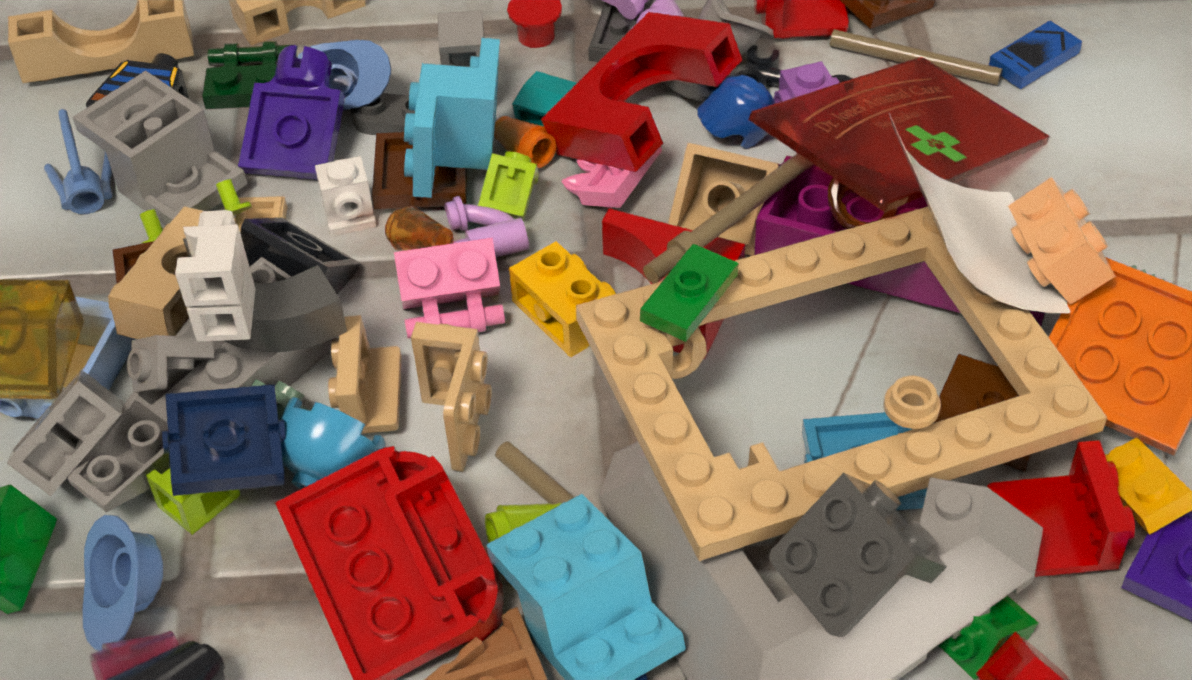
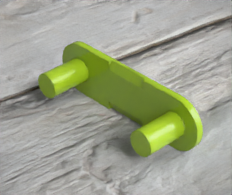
[139,179,252,244]

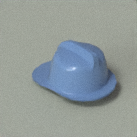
[297,40,392,111]
[82,515,163,652]

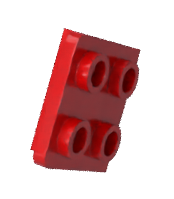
[754,0,849,39]
[986,440,1135,577]

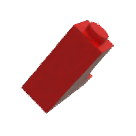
[602,208,745,359]

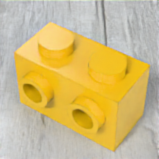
[509,241,616,358]

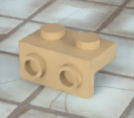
[328,315,402,434]

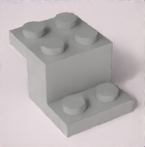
[73,71,247,226]

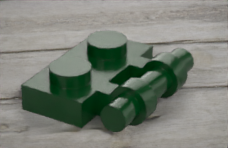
[202,41,294,109]

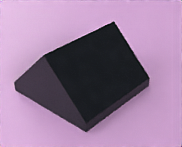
[240,217,361,295]

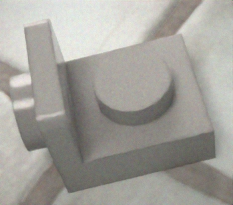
[127,335,214,392]

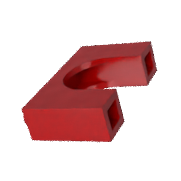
[541,12,742,172]

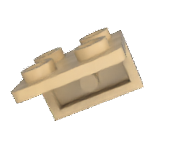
[411,322,492,472]

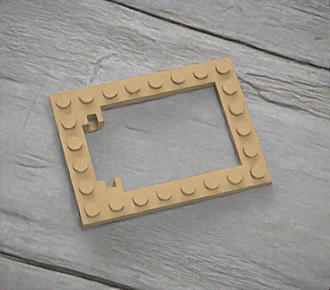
[576,207,1107,561]

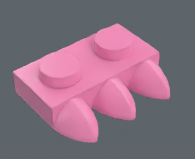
[562,147,662,208]

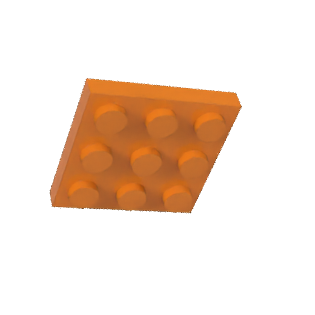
[1049,257,1192,456]

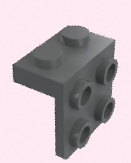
[769,473,947,637]

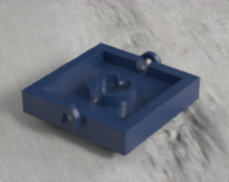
[162,384,286,496]

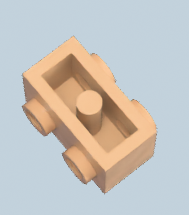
[1008,177,1116,305]

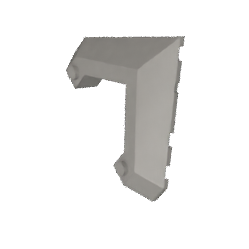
[599,439,1043,680]

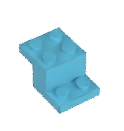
[404,38,500,198]
[486,494,686,680]

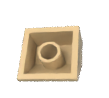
[668,142,782,256]

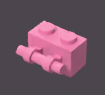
[394,238,505,338]

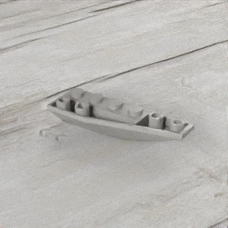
[67,257,339,512]

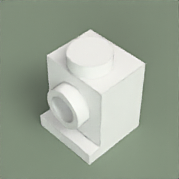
[315,156,376,237]

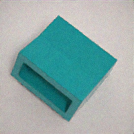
[512,71,577,126]

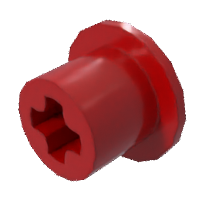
[507,0,562,48]

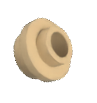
[883,376,941,429]

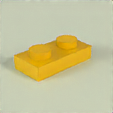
[1105,437,1192,535]

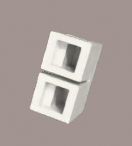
[175,210,256,342]

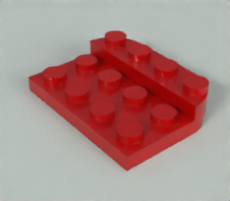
[275,446,504,680]

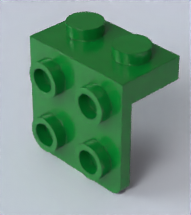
[0,484,58,615]

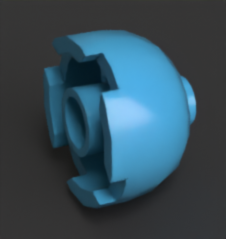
[279,397,386,489]

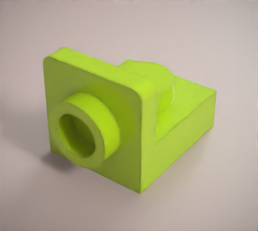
[478,151,539,221]

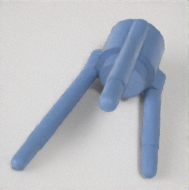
[44,109,112,214]

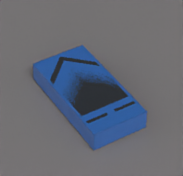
[989,20,1082,89]

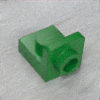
[938,595,1039,679]

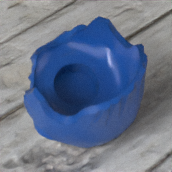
[697,75,775,149]

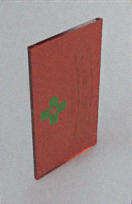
[748,57,1050,212]

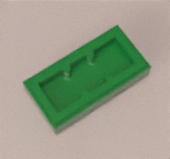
[640,244,739,342]

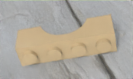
[8,0,194,83]

